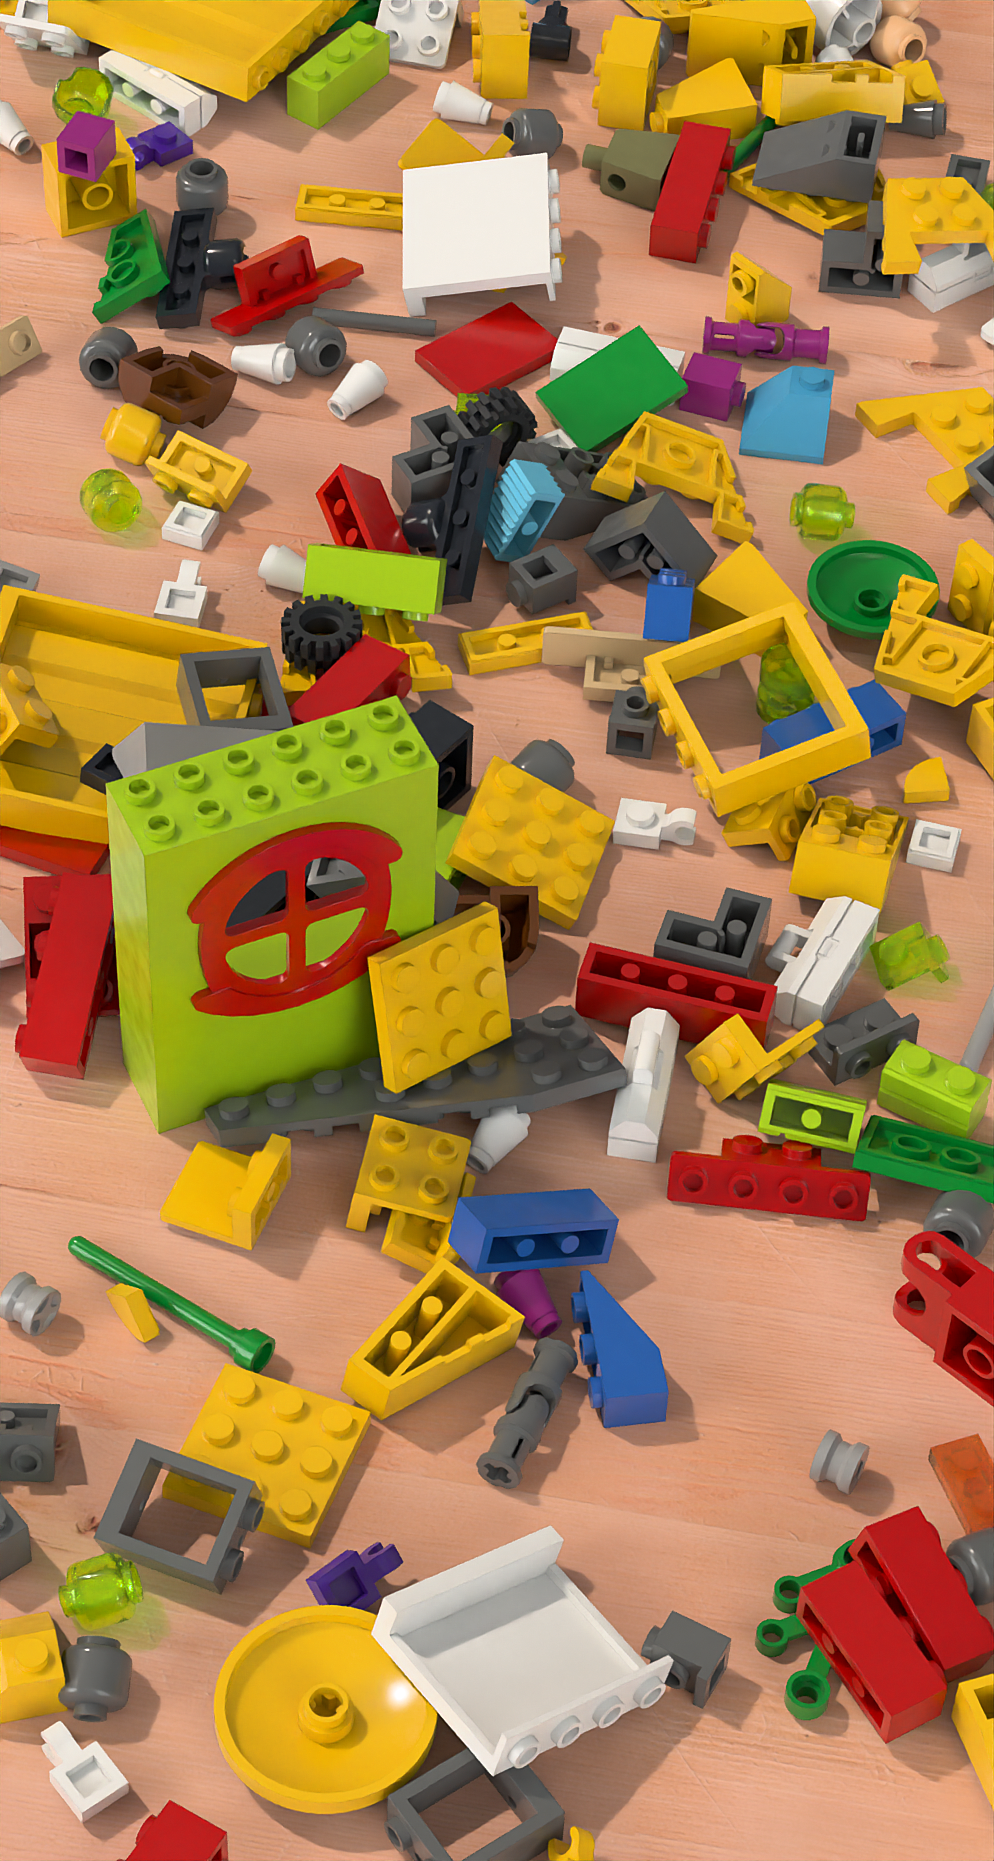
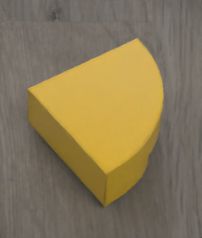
[903,757,950,804]
[105,1283,160,1343]

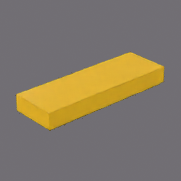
[295,184,403,231]
[457,611,593,675]

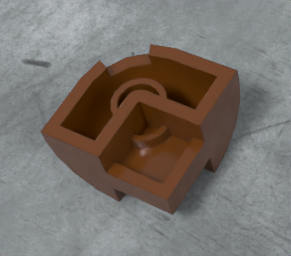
[118,346,238,429]
[454,886,540,978]

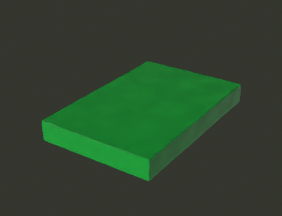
[535,325,688,452]
[852,1115,994,1204]

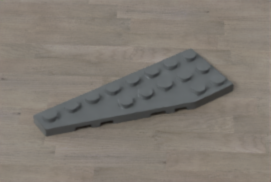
[204,1005,627,1147]

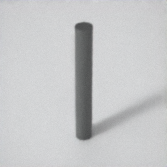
[312,307,437,337]

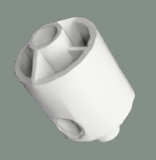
[806,0,883,56]

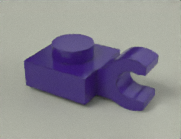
[126,121,193,171]
[306,1542,403,1610]

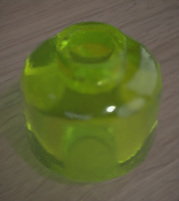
[79,468,142,532]
[789,483,855,542]
[58,1552,144,1631]

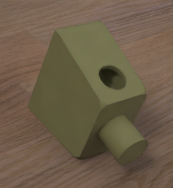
[582,129,680,211]

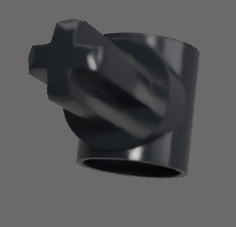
[529,0,572,62]

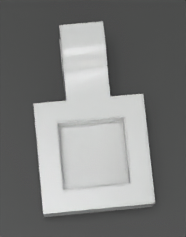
[154,559,208,628]
[613,798,697,850]
[41,1721,129,1823]

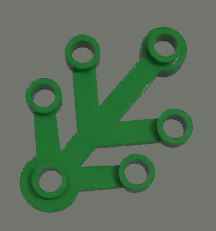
[755,1539,855,1720]

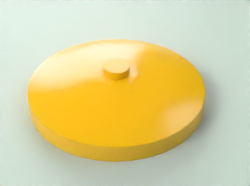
[214,1605,438,1814]

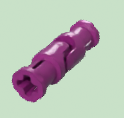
[702,316,830,364]

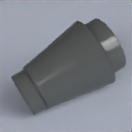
[889,99,947,139]

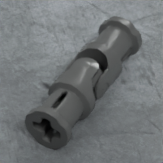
[476,1337,578,1489]

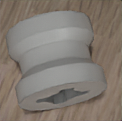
[0,1272,61,1336]
[809,1429,870,1495]

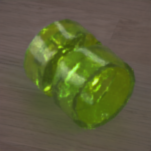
[755,643,815,724]

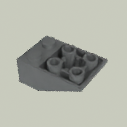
[752,110,886,203]
[495,441,648,541]

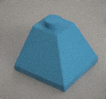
[739,366,835,464]

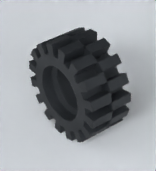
[458,387,538,467]
[281,594,363,675]

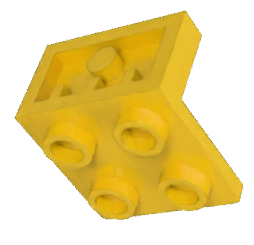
[345,1114,471,1233]
[160,1133,291,1251]

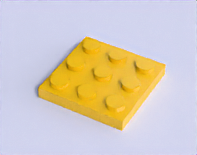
[445,755,615,930]
[367,901,512,1094]
[162,1363,371,1548]

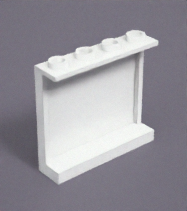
[403,153,563,317]
[371,1525,674,1776]

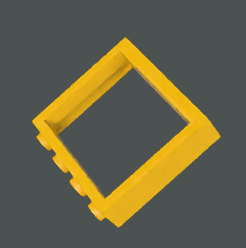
[640,600,871,817]

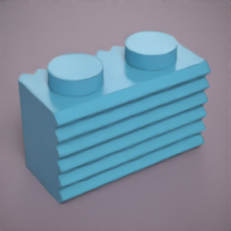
[484,459,565,562]

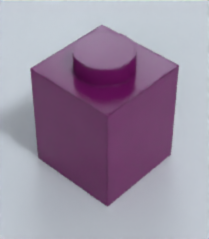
[56,111,117,182]
[679,352,746,422]

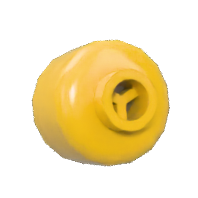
[100,403,167,466]

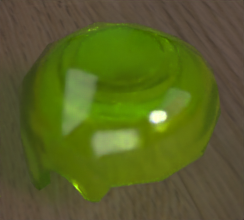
[52,67,114,124]

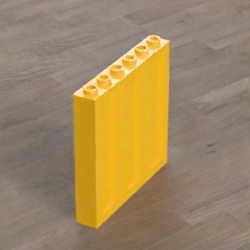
[48,0,359,102]
[0,585,268,849]

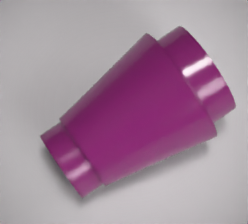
[494,1269,562,1339]

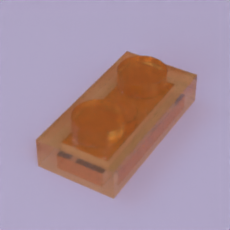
[928,1434,994,1535]

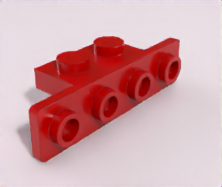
[210,235,364,337]
[667,1135,871,1222]

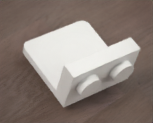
[0,0,90,58]
[375,0,464,69]

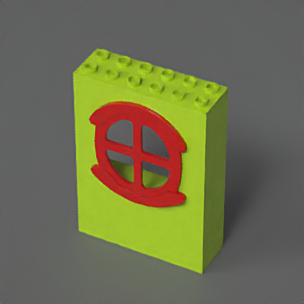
[106,695,439,1134]

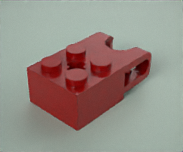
[893,1231,994,1407]

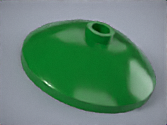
[806,540,940,640]

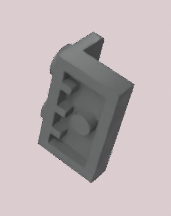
[808,998,920,1086]
[0,1402,60,1482]

